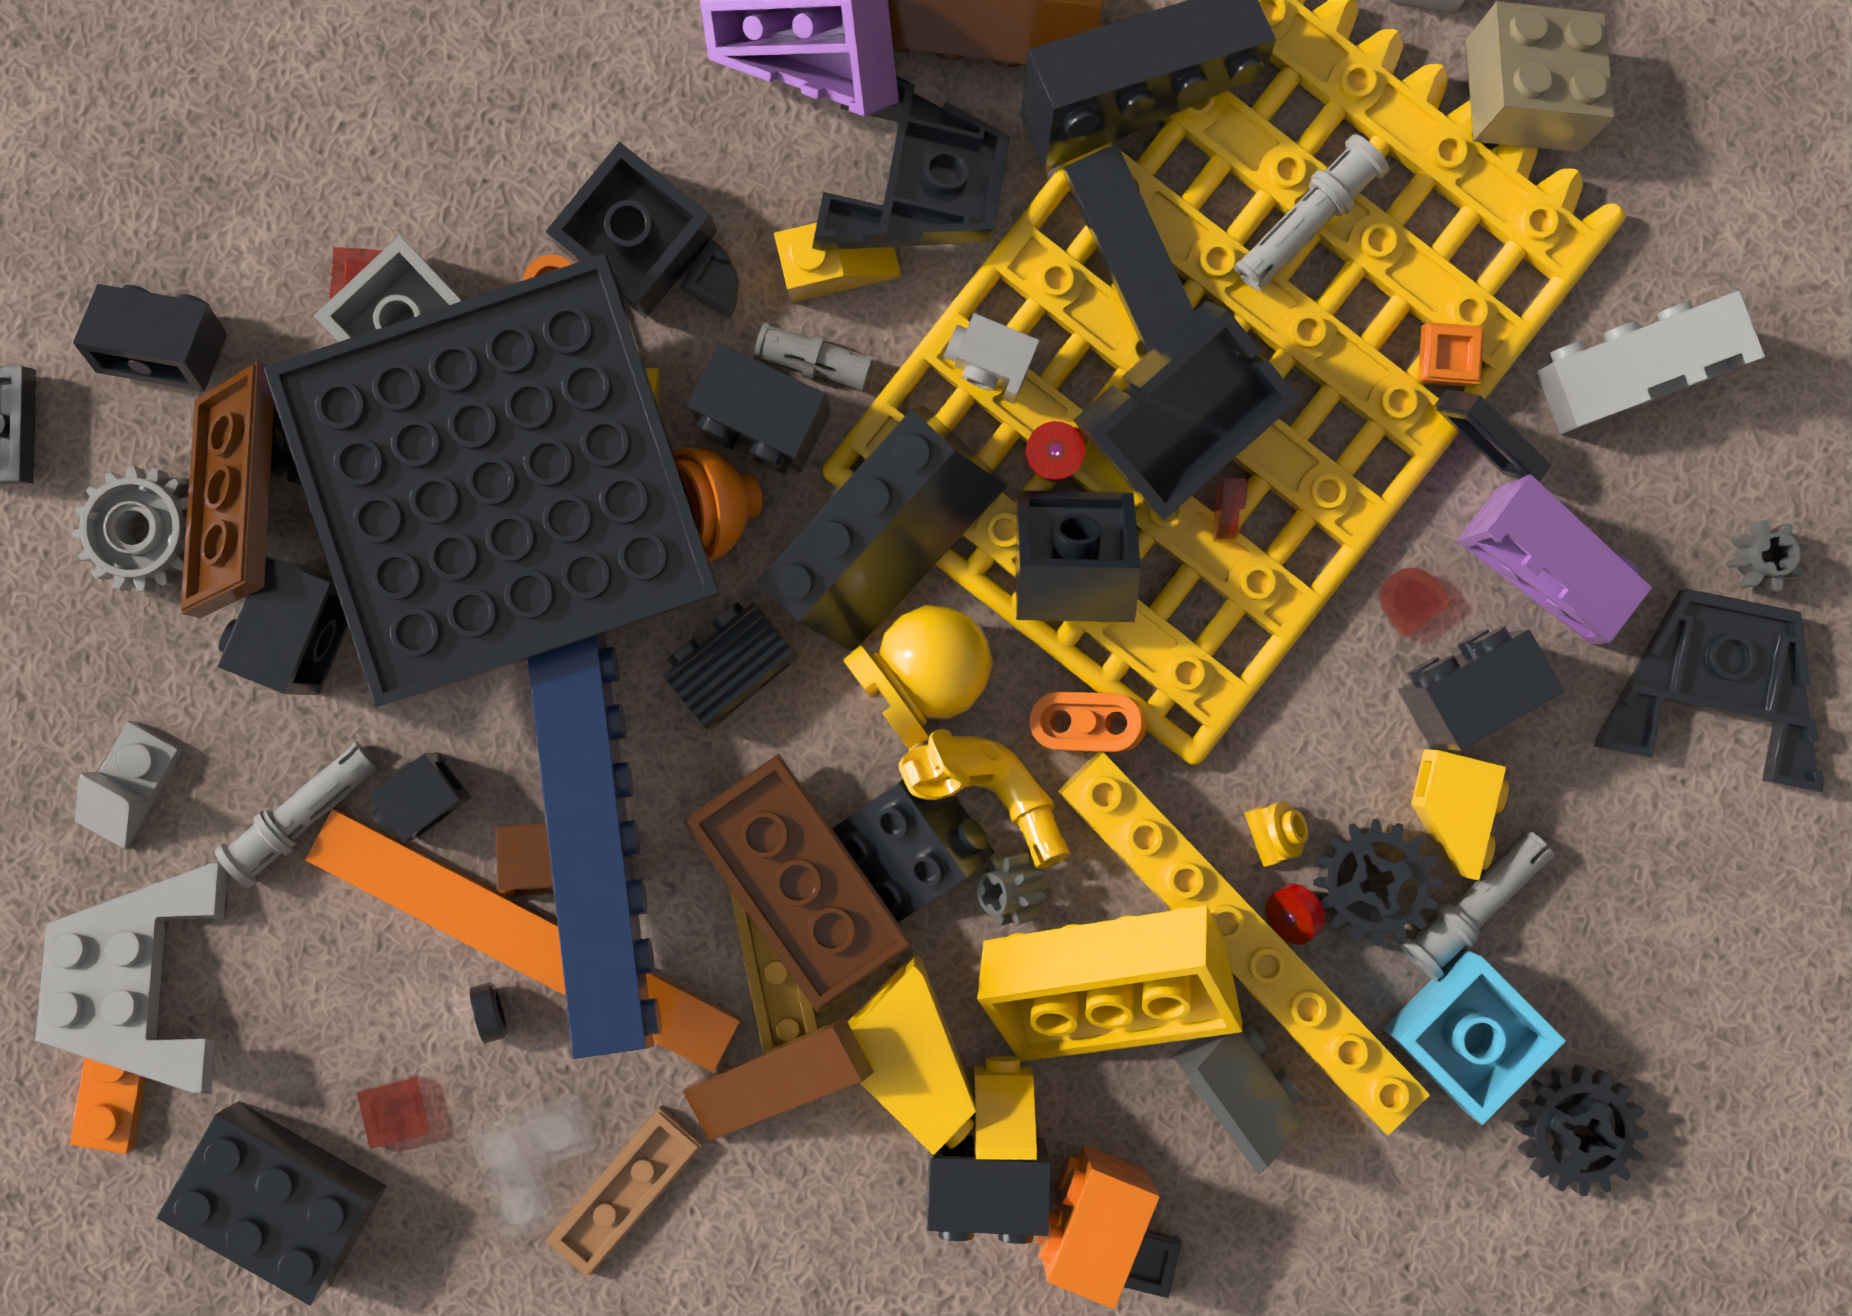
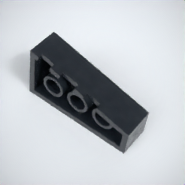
[1021,0,1276,172]

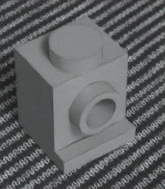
[944,313,1040,404]

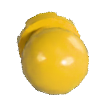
[843,605,993,751]

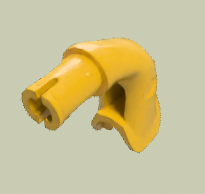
[899,729,1071,869]

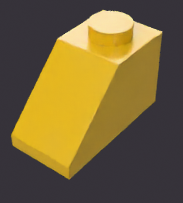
[774,223,901,303]
[973,1056,1037,1160]

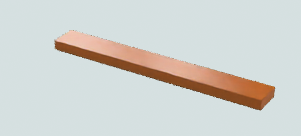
[305,808,742,1073]

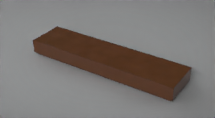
[682,1018,874,1141]

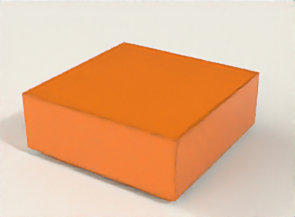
[1418,322,1484,387]

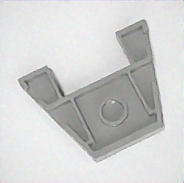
[35,863,227,1094]

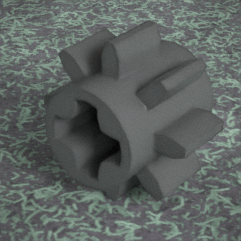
[1726,520,1808,592]
[977,853,1049,926]

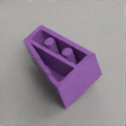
[700,0,899,117]
[1456,474,1652,645]

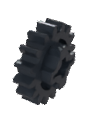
[1313,819,1443,946]
[1514,1064,1648,1196]

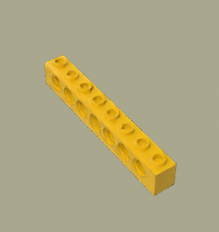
[1057,752,1430,1136]

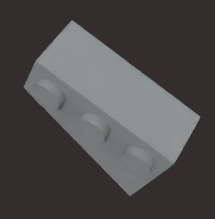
[1536,290,1765,435]

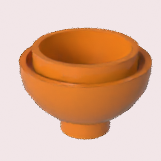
[673,447,763,561]

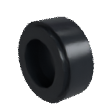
[470,982,507,1044]

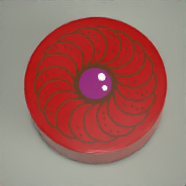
[1025,421,1085,482]
[1266,884,1325,945]

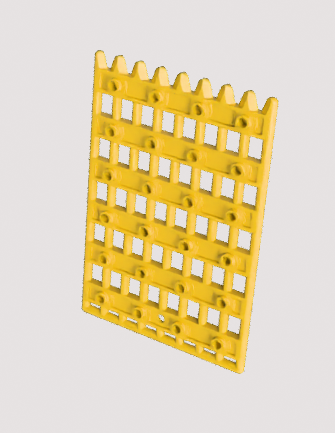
[822,0,1626,765]

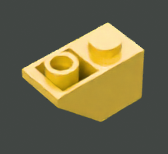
[1411,749,1509,880]

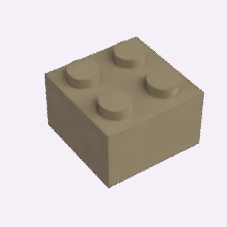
[1466,1,1614,152]

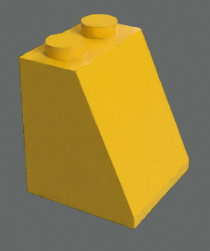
[847,952,976,1155]

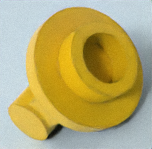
[1244,801,1308,867]

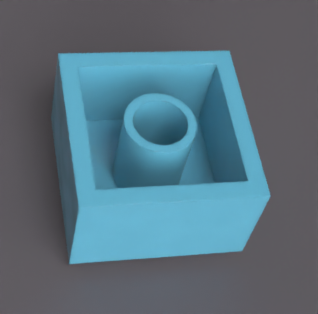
[1382,949,1565,1125]

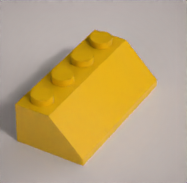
[977,905,1242,1062]

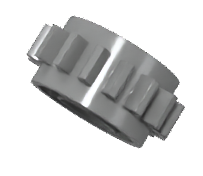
[72,466,189,593]

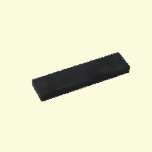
[1063,143,1194,355]

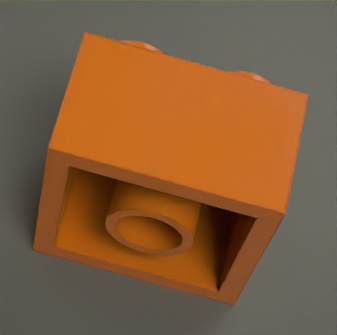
[1035,1144,1160,1310]

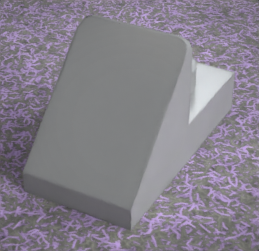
[75,721,184,849]

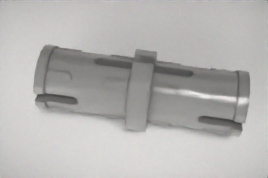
[754,322,874,392]

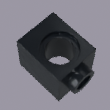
[368,752,472,842]

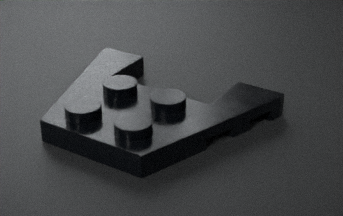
[812,76,1010,250]
[1594,589,1824,792]

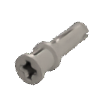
[1234,134,1390,292]
[215,741,380,888]
[1399,831,1555,982]

